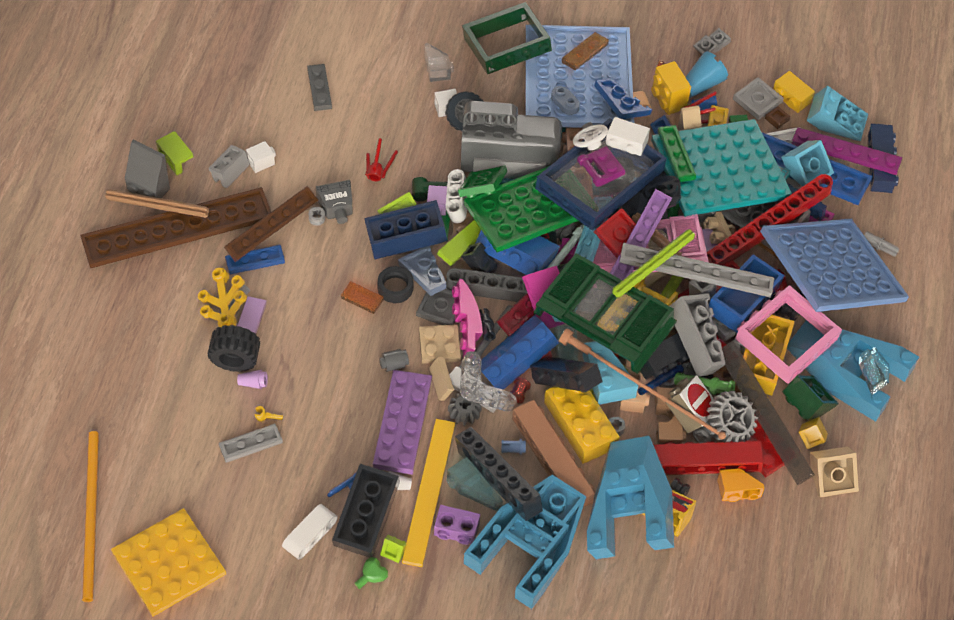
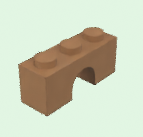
[655,387,686,444]

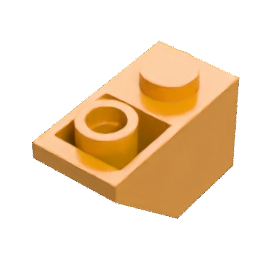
[717,468,765,502]

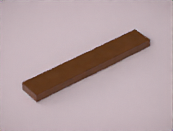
[224,186,319,262]

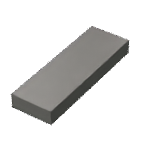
[219,423,283,463]

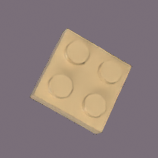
[419,325,461,364]

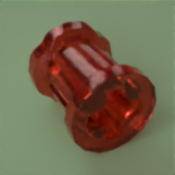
[508,377,531,404]

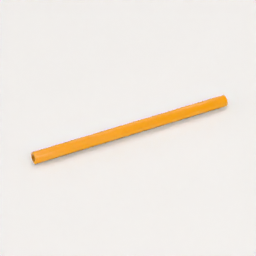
[82,431,99,602]

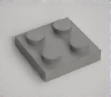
[733,77,784,120]

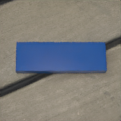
[225,245,285,275]

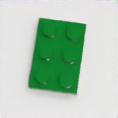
[458,165,508,198]

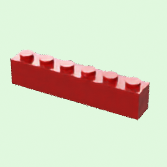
[653,440,763,475]

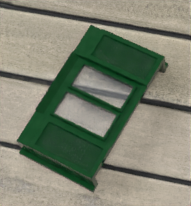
[534,253,677,374]

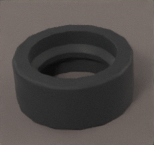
[377,266,414,304]

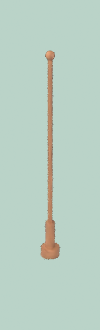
[559,328,726,439]

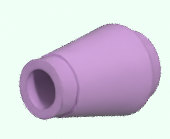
[237,370,268,389]

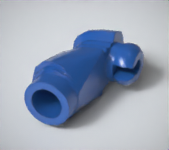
[690,95,717,111]

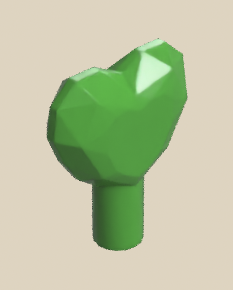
[354,557,388,589]

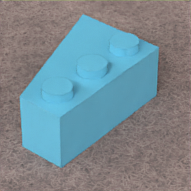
[582,341,638,405]

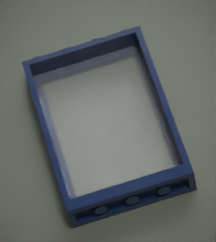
[535,118,667,231]

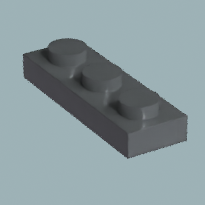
[307,64,332,111]

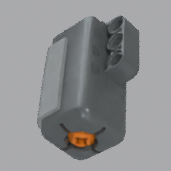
[461,101,562,179]

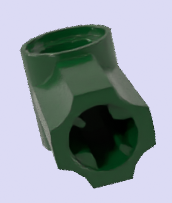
[412,177,448,202]

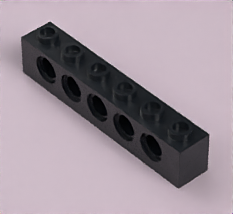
[455,427,543,521]

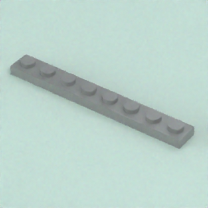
[619,243,774,297]

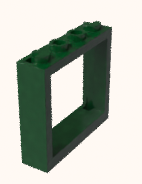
[462,2,552,75]

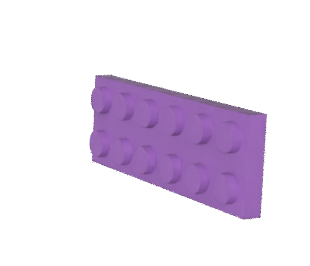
[373,370,432,475]

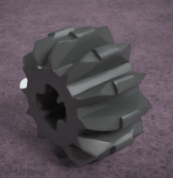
[448,392,482,426]

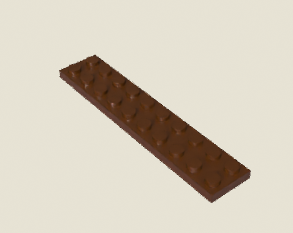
[80,187,271,269]

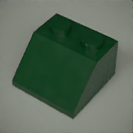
[782,375,839,420]

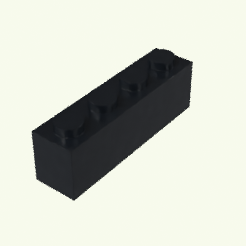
[640,333,689,380]
[530,356,603,392]

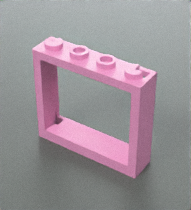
[735,285,842,384]

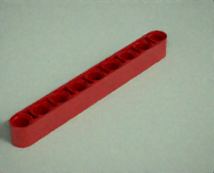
[707,174,833,266]

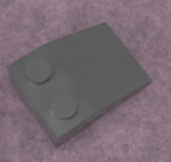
[125,139,170,199]

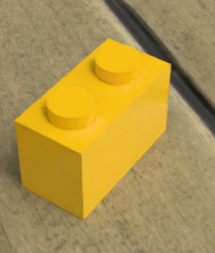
[773,71,815,113]

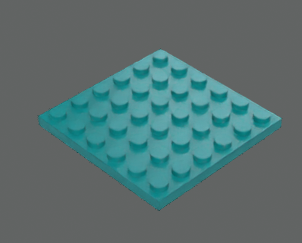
[651,119,792,216]

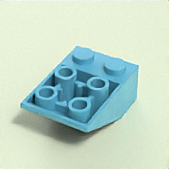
[807,86,868,141]

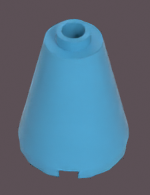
[686,51,728,98]

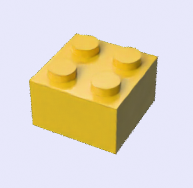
[651,61,691,115]

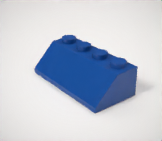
[475,230,560,275]
[476,315,559,393]

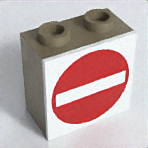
[666,375,714,433]

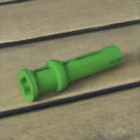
[674,372,735,395]

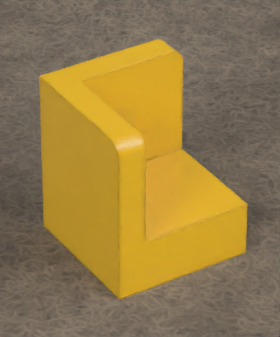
[799,417,828,449]

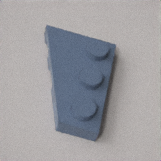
[398,246,446,296]

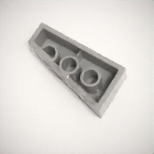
[670,293,725,377]

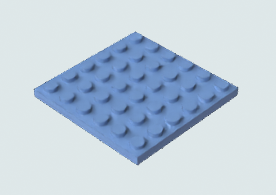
[760,219,909,312]

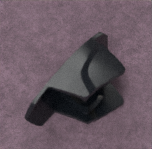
[597,176,681,234]

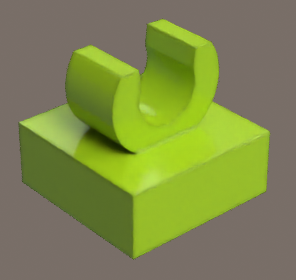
[380,535,406,563]

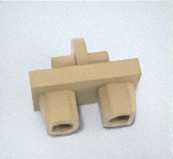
[703,212,736,244]

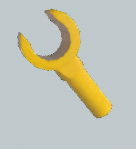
[254,406,283,422]

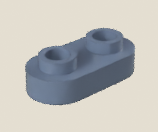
[551,86,580,115]

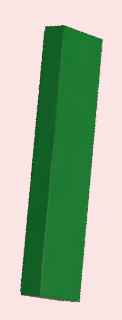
[658,125,696,182]

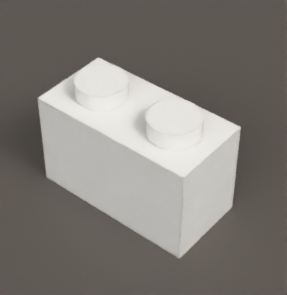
[606,117,650,156]

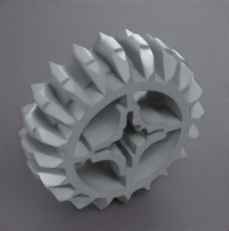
[706,391,758,442]

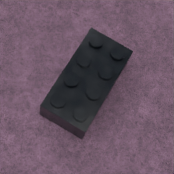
[332,464,400,558]

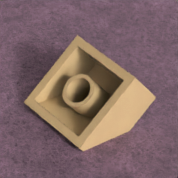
[810,446,859,497]

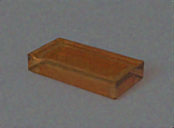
[341,281,384,314]

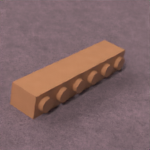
[512,400,595,508]

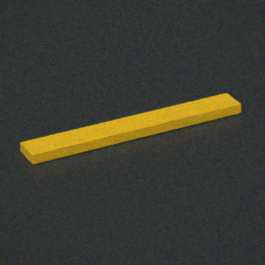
[402,419,455,567]

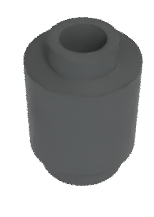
[379,349,409,372]

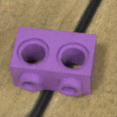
[434,505,480,545]

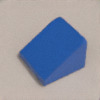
[650,115,672,135]

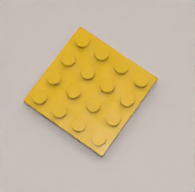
[111,508,226,617]

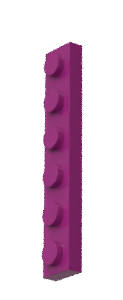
[792,127,903,175]

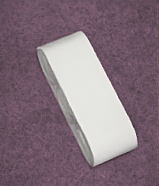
[446,169,467,223]
[282,504,338,560]

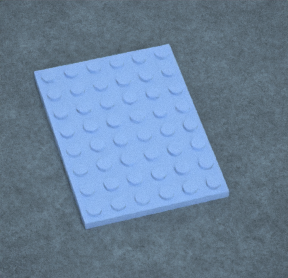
[525,25,635,128]

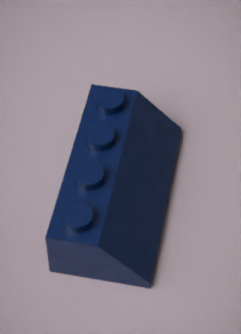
[364,200,447,260]

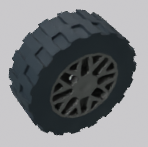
[445,91,484,131]

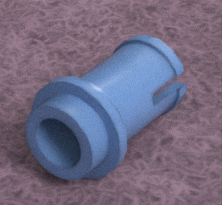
[501,439,526,455]

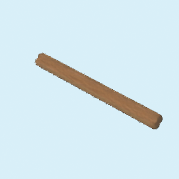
[105,189,209,218]

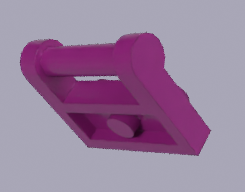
[577,146,625,187]

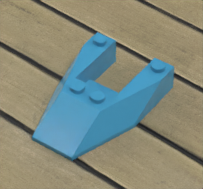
[787,320,919,422]
[587,436,674,559]
[464,475,586,609]

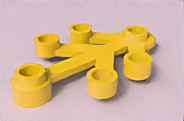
[198,267,247,327]

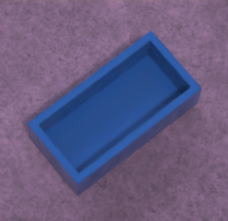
[709,254,784,333]

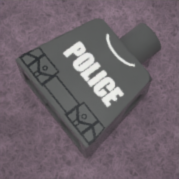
[316,180,353,224]

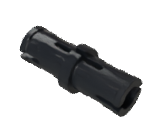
[479,308,496,341]

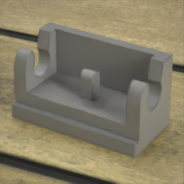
[208,145,250,188]

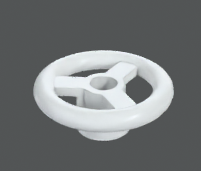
[573,125,608,150]

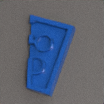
[594,78,652,119]

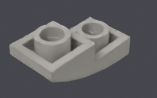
[693,28,731,54]

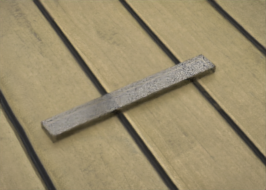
[722,341,815,485]

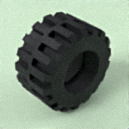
[208,325,260,372]

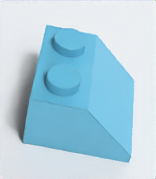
[781,140,834,187]

